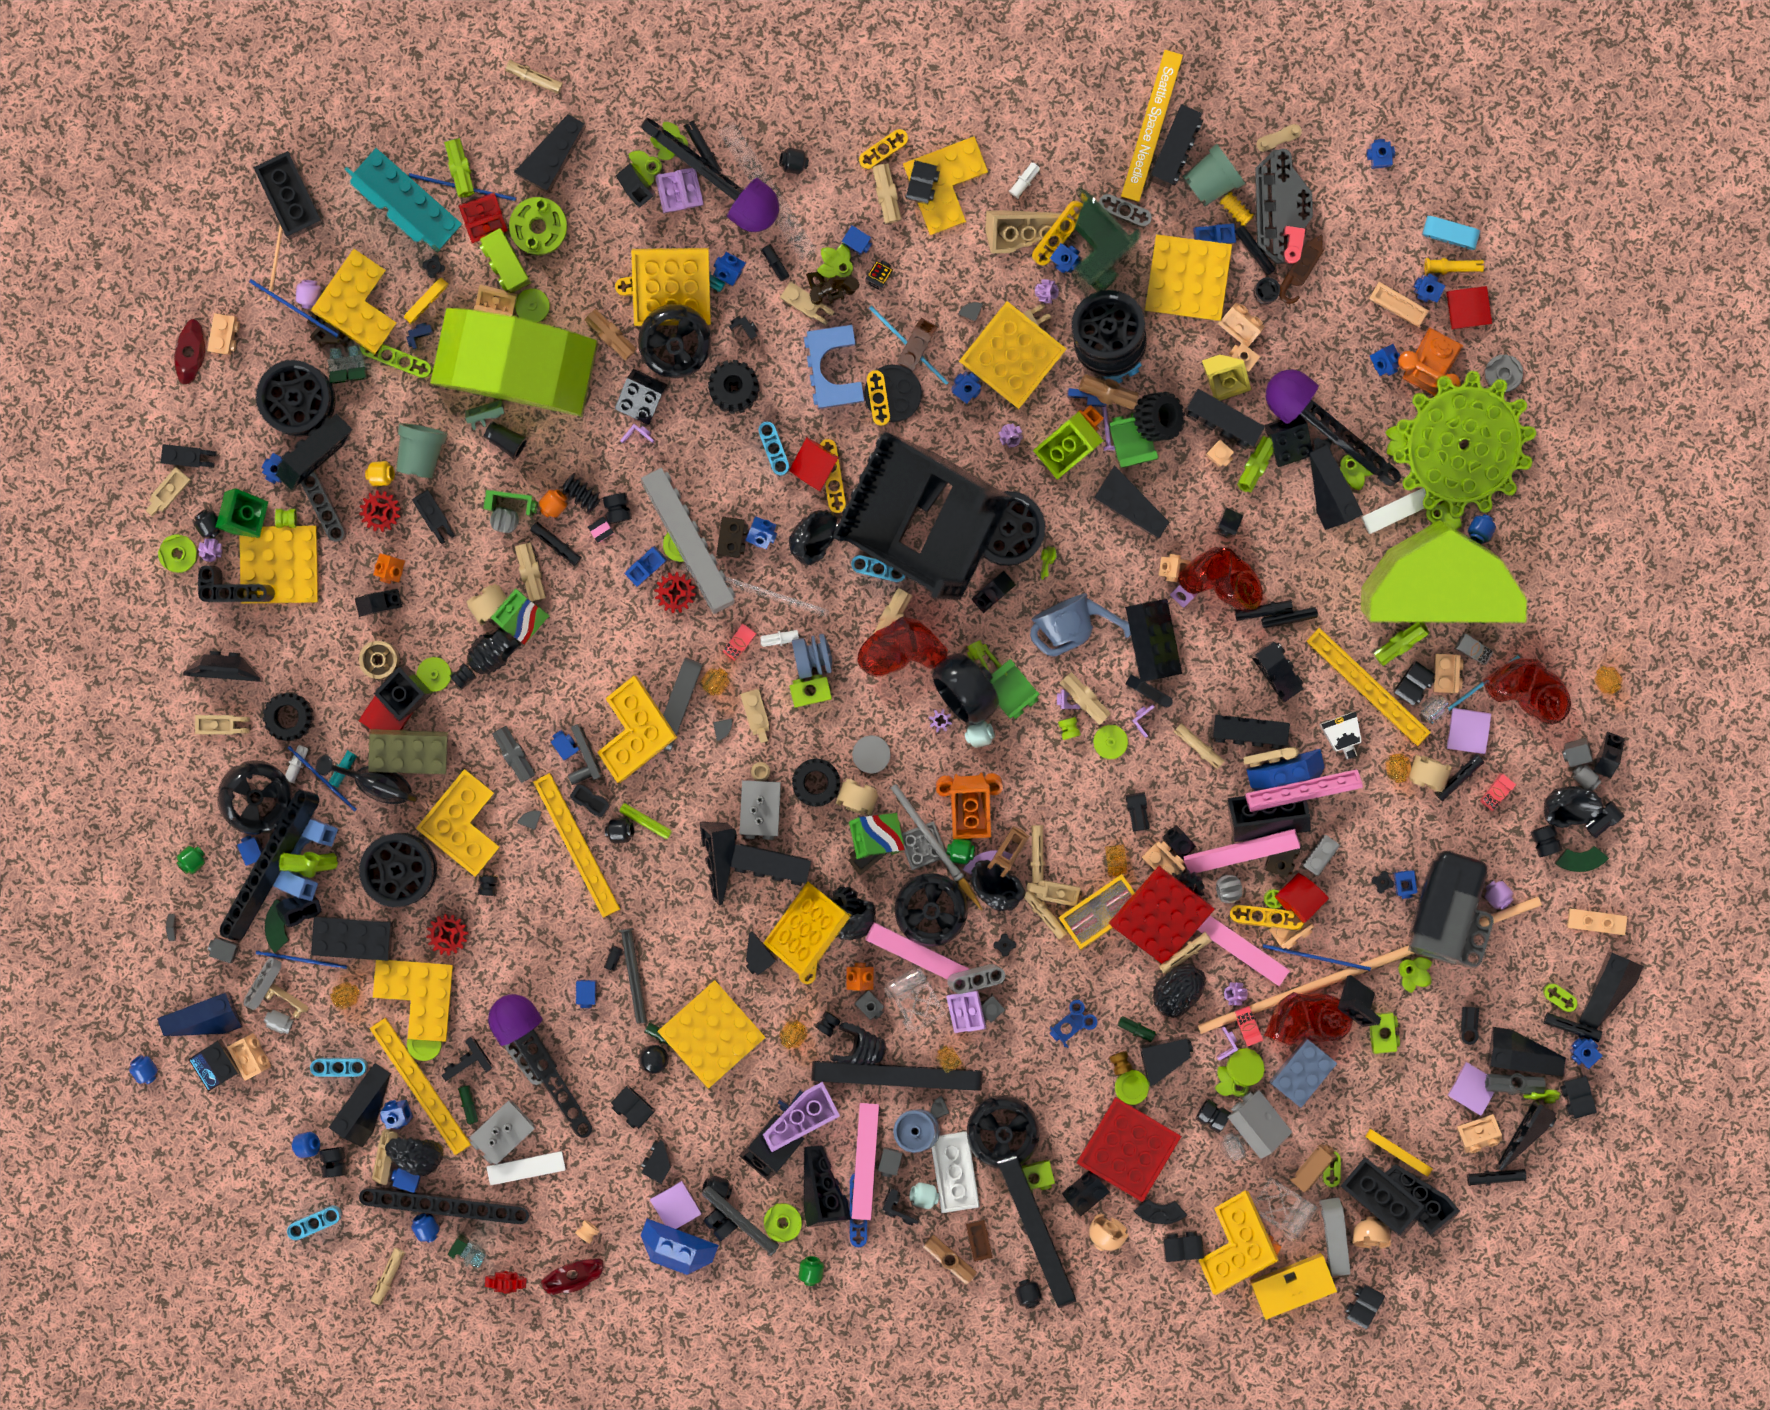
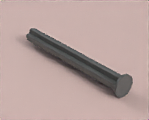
[618,928,646,1024]
[702,1186,779,1256]

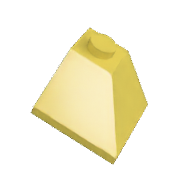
[1202,355,1251,401]

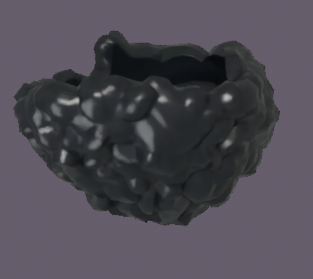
[789,510,837,565]
[1544,786,1603,828]
[970,860,1026,911]
[835,900,876,941]
[1153,963,1206,1018]
[385,1137,444,1176]

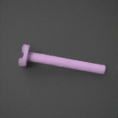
[1102,407,1115,451]

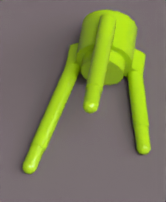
[967,640,1008,676]

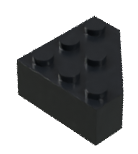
[1250,641,1304,702]

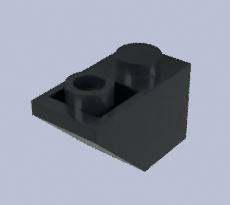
[616,163,655,208]
[1215,507,1243,539]
[971,571,1016,614]
[355,589,402,617]
[1593,731,1625,779]
[640,1138,672,1184]

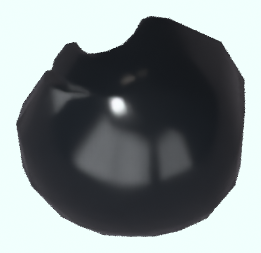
[638,1045,669,1074]

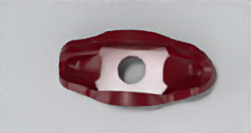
[174,319,205,385]
[541,1259,604,1295]

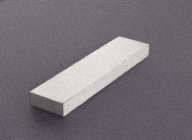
[1361,488,1426,534]
[487,1151,566,1185]

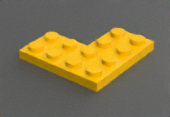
[903,136,988,236]
[311,249,397,355]
[597,676,677,783]
[416,769,500,877]
[373,960,453,1042]
[1199,1191,1279,1295]

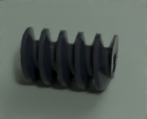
[561,473,603,514]

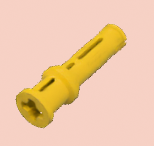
[1424,258,1484,275]

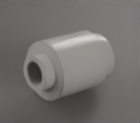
[1572,764,1601,791]
[264,1010,294,1034]

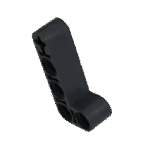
[198,566,275,602]

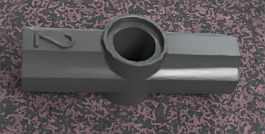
[492,726,536,783]
[1485,1073,1546,1095]

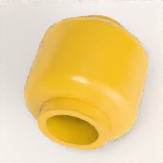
[365,461,395,487]

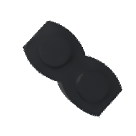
[905,160,940,205]
[1393,661,1435,706]
[570,784,611,817]
[275,895,322,927]
[1560,1075,1597,1119]
[611,1085,656,1129]
[1162,1230,1204,1262]
[1344,1283,1385,1329]

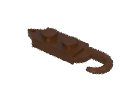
[1279,235,1324,304]

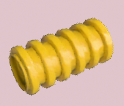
[1219,192,1254,226]

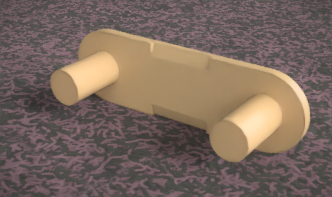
[1256,124,1302,152]
[265,983,308,1018]

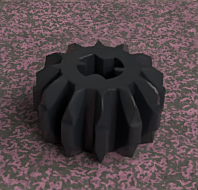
[830,887,861,917]

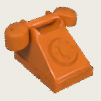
[1398,327,1463,396]
[936,773,1003,839]

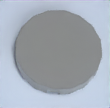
[1485,355,1523,393]
[852,735,890,774]

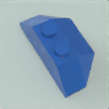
[1246,749,1325,791]
[640,1218,719,1275]

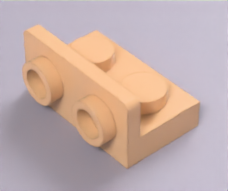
[1218,303,1265,347]
[207,313,240,356]
[1433,654,1463,693]
[1142,841,1186,875]
[1268,915,1314,949]
[227,1033,271,1081]
[1457,1114,1502,1153]

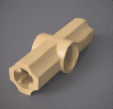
[873,163,901,224]
[515,542,546,602]
[871,588,912,646]
[1059,672,1111,725]

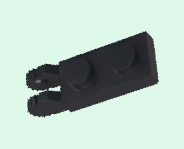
[161,444,216,468]
[412,489,455,544]

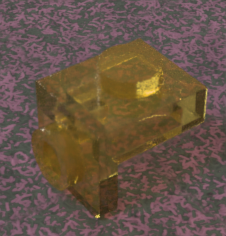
[1105,845,1127,876]
[936,1045,962,1073]

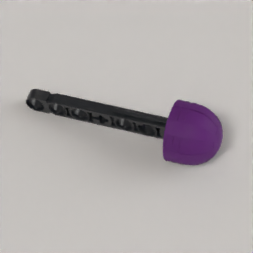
[641,118,779,232]
[1266,370,1401,486]
[488,994,592,1138]

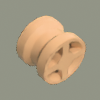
[575,1220,600,1244]

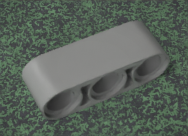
[947,964,1005,994]

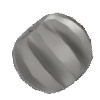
[490,507,518,533]
[1216,875,1243,903]

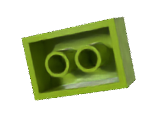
[479,228,531,293]
[1033,412,1104,480]

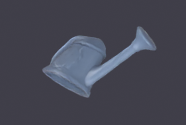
[1030,593,1131,657]

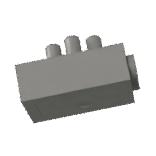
[740,780,781,840]
[1228,1090,1292,1159]
[469,1099,536,1165]

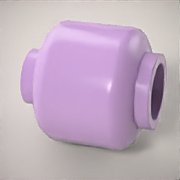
[296,280,321,309]
[1485,881,1513,910]

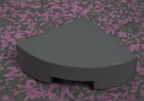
[958,302,983,322]
[713,718,732,741]
[517,811,542,830]
[165,914,176,941]
[930,1095,949,1119]

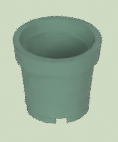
[1183,143,1246,207]
[396,423,448,478]

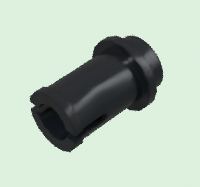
[604,945,623,971]

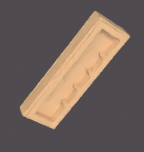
[1369,282,1429,328]
[1567,908,1627,935]

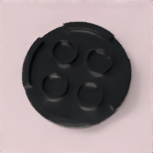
[864,365,922,422]

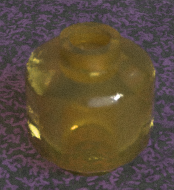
[1594,666,1623,695]
[701,667,730,697]
[1385,753,1411,783]
[330,981,360,1010]
[779,1020,807,1049]

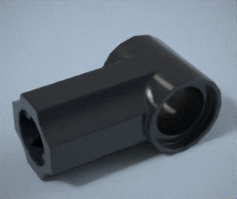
[1125,792,1149,832]
[1584,801,1625,838]
[1459,1007,1479,1045]

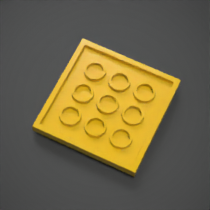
[1145,234,1233,321]
[631,248,711,326]
[959,301,1066,409]
[239,526,318,604]
[763,881,850,979]
[657,980,766,1089]

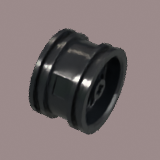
[1071,290,1147,377]
[256,360,336,437]
[982,491,1045,566]
[359,833,438,907]

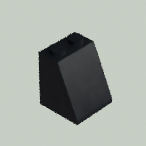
[1139,1035,1193,1086]
[739,1114,804,1181]

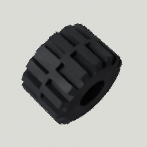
[708,360,759,414]

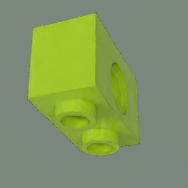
[789,675,832,708]
[1369,1012,1400,1054]
[1021,1159,1055,1192]

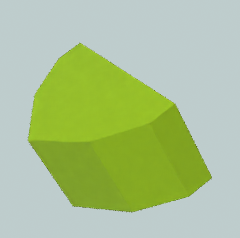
[430,308,598,417]
[1361,520,1527,622]

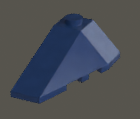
[157,991,242,1036]

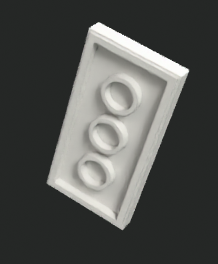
[932,1131,980,1213]

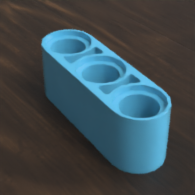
[1422,216,1481,250]
[758,422,790,476]
[851,555,905,582]
[310,1058,368,1077]
[287,1205,342,1240]

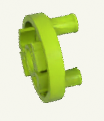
[509,197,567,256]

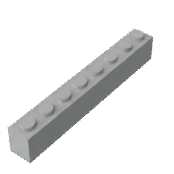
[641,468,736,615]

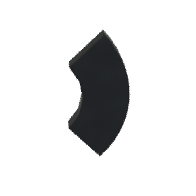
[1133,1198,1187,1224]

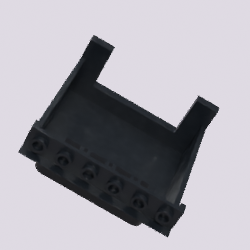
[833,432,1011,600]

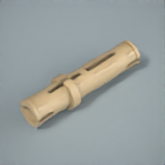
[505,60,563,94]
[1174,723,1225,769]
[1030,825,1045,883]
[1024,890,1068,940]
[1159,932,1212,975]
[370,1247,406,1305]

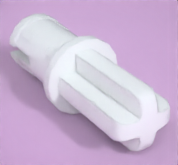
[1009,162,1040,199]
[760,630,799,647]
[285,745,308,784]

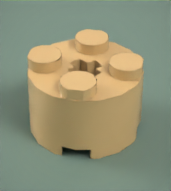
[466,583,508,625]
[359,641,400,679]
[1409,754,1452,792]
[835,779,879,816]

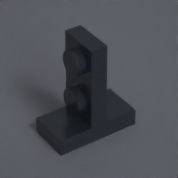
[441,1035,494,1082]

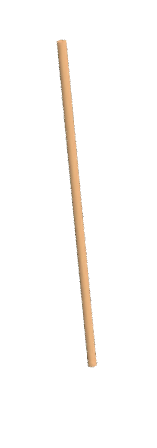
[1197,897,1542,1034]

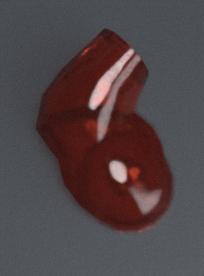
[1178,547,1263,611]
[857,617,948,677]
[1483,658,1571,725]
[1264,992,1353,1046]

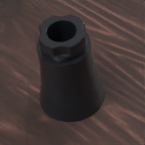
[483,421,528,460]

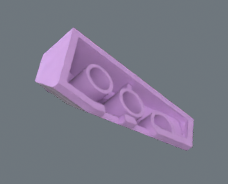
[763,1082,840,1152]

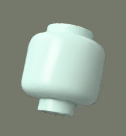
[965,721,995,748]
[909,1183,939,1209]

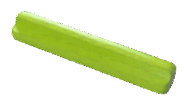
[619,803,672,839]

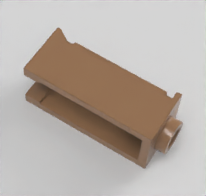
[988,826,1030,878]
[1290,1143,1337,1193]

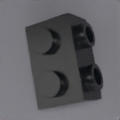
[1062,1171,1110,1216]

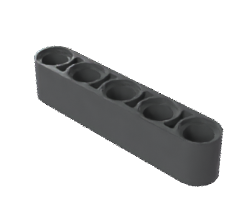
[301,470,347,542]
[663,657,703,752]

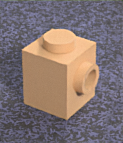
[1229,343,1260,373]
[1205,440,1234,467]

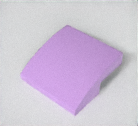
[655,168,704,214]
[1447,708,1491,754]
[946,991,986,1033]
[1448,1062,1494,1116]
[650,1181,702,1229]

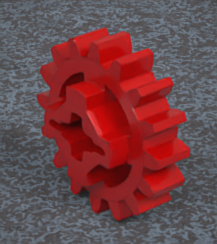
[359,491,402,532]
[654,572,696,613]
[426,914,469,956]
[485,1271,527,1294]

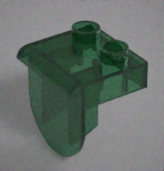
[1070,187,1140,294]

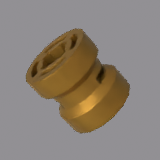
[1109,1051,1133,1075]

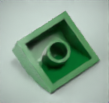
[216,488,268,538]

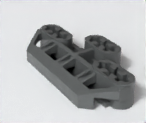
[1255,149,1313,264]

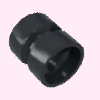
[1253,277,1280,305]
[603,493,632,524]
[1530,825,1563,857]
[1195,1099,1231,1134]
[319,1147,347,1178]
[703,1208,738,1241]

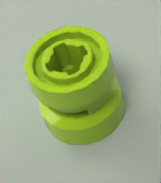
[275,509,297,528]
[1058,717,1081,740]

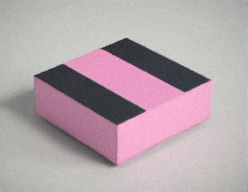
[588,517,614,543]

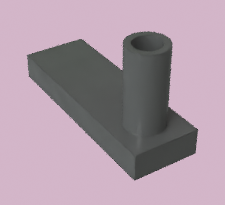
[568,723,603,785]

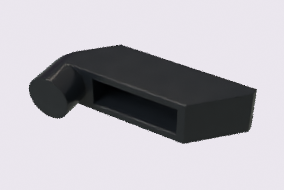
[1125,674,1173,707]

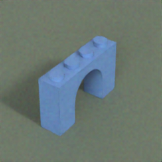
[804,325,864,409]
[273,817,338,901]

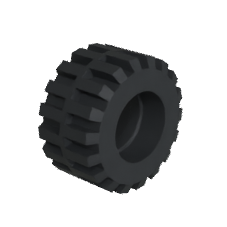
[1133,392,1185,442]
[262,693,314,741]
[792,758,840,807]

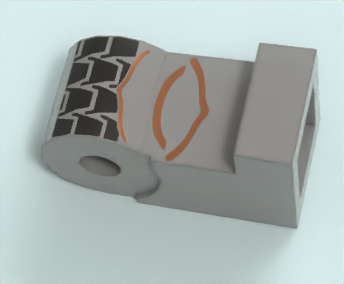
[1454,634,1494,665]

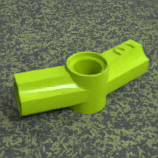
[444,138,475,198]
[1237,436,1274,493]
[1373,622,1430,666]
[279,852,338,878]

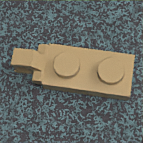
[145,467,191,516]
[740,689,770,743]
[1026,880,1081,906]

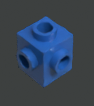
[1366,139,1395,169]
[1049,243,1082,273]
[713,252,746,286]
[1413,274,1446,303]
[1369,344,1400,376]
[951,371,981,404]
[262,453,282,484]
[745,516,777,550]
[1570,1037,1602,1069]
[380,1100,413,1129]

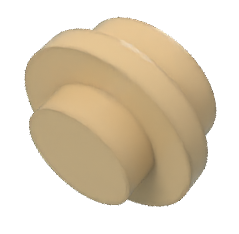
[751,762,770,781]

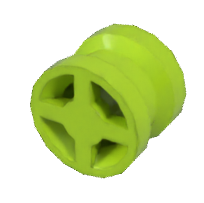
[1264,889,1282,909]

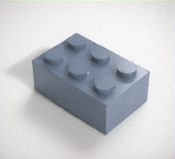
[1269,1037,1337,1108]

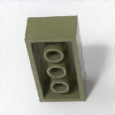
[368,729,448,774]

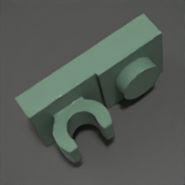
[465,400,504,430]

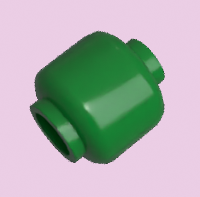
[946,839,975,865]
[176,846,205,874]
[798,1256,824,1286]

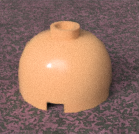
[1089,1214,1129,1251]
[1352,1217,1391,1249]

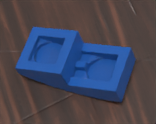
[1193,223,1236,244]
[1067,388,1107,407]
[624,546,667,587]

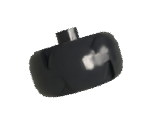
[638,304,712,378]
[932,653,999,725]
[217,760,292,835]
[895,873,968,947]
[967,1095,1040,1169]

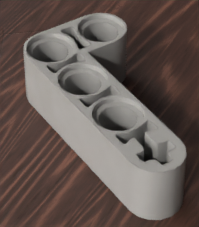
[1320,1197,1350,1277]

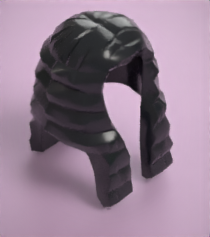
[467,627,521,674]
[830,1022,886,1065]

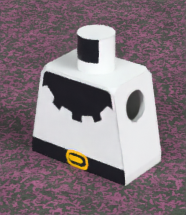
[1319,712,1361,760]

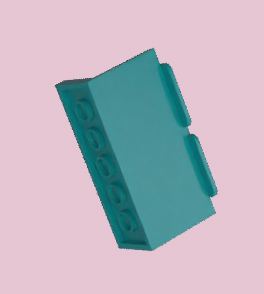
[344,148,463,253]

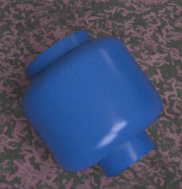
[1468,514,1496,544]
[129,1055,158,1084]
[292,1132,320,1158]
[411,1213,440,1243]

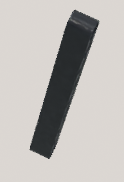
[220,790,319,941]
[811,1061,983,1091]
[997,1151,1077,1308]
[359,1186,531,1225]

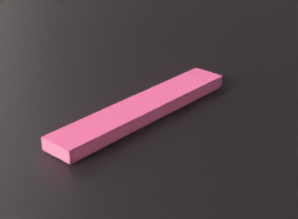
[1245,770,1363,812]
[1184,829,1300,874]
[1197,916,1290,986]
[865,922,970,985]
[852,1103,879,1220]

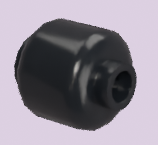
[779,148,809,174]
[193,509,221,538]
[605,818,635,844]
[702,1176,732,1199]
[1015,1279,1043,1309]

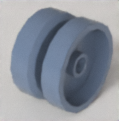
[893,1109,940,1153]

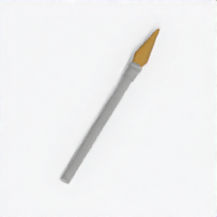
[891,784,983,911]

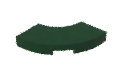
[1554,846,1609,872]
[265,899,290,953]

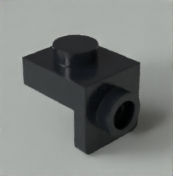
[729,316,759,341]
[1163,825,1196,859]

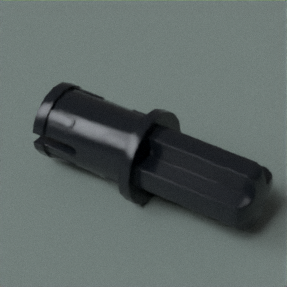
[761,244,789,281]

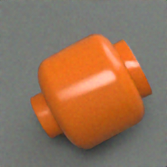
[539,489,567,518]

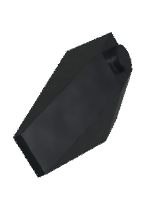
[1309,444,1363,530]
[699,821,737,905]
[1579,951,1644,1029]
[1487,1027,1566,1077]
[804,1145,851,1227]
[1385,1164,1460,1239]

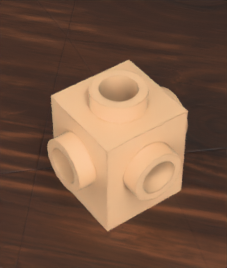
[1159,554,1191,582]

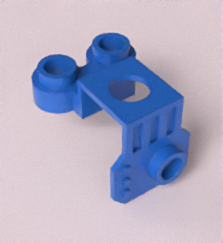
[1050,999,1097,1048]

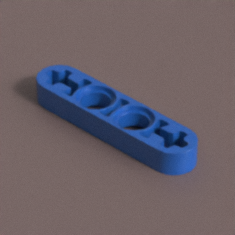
[850,1173,867,1248]

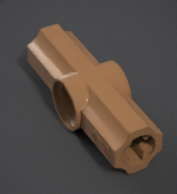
[585,309,637,361]
[1079,374,1139,409]
[923,1234,977,1285]

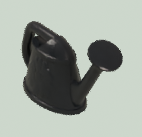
[315,755,418,804]

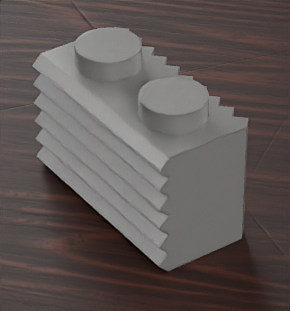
[1301,835,1340,876]

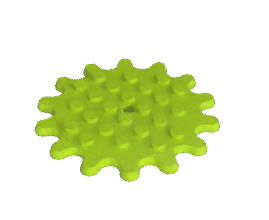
[1393,371,1536,518]

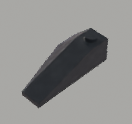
[328,1063,391,1148]
[1496,1101,1557,1171]

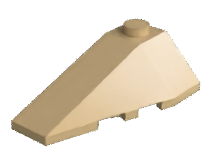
[985,210,1066,253]

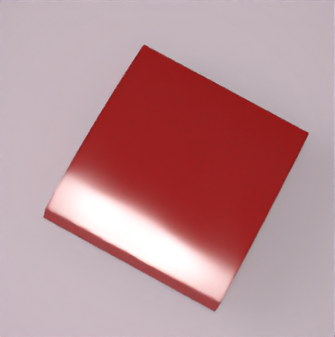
[458,192,508,243]
[1446,286,1492,330]
[789,437,839,491]
[358,696,413,730]
[1275,873,1329,923]

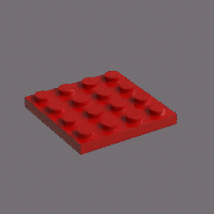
[1109,866,1215,964]
[1076,1097,1182,1202]

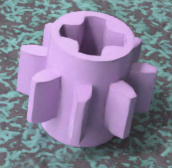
[1035,279,1059,303]
[999,423,1023,448]
[198,538,222,562]
[929,709,952,732]
[1224,982,1248,1006]

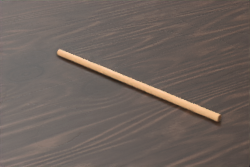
[267,225,283,301]

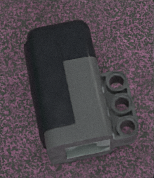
[1408,851,1494,968]

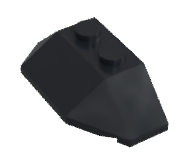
[183,651,263,682]

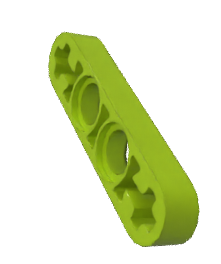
[360,344,432,378]

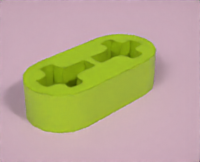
[1543,983,1577,1012]
[1322,1151,1341,1187]

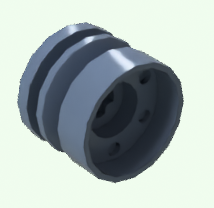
[792,634,833,679]

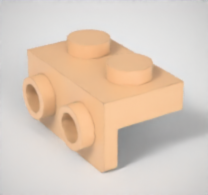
[473,284,518,316]

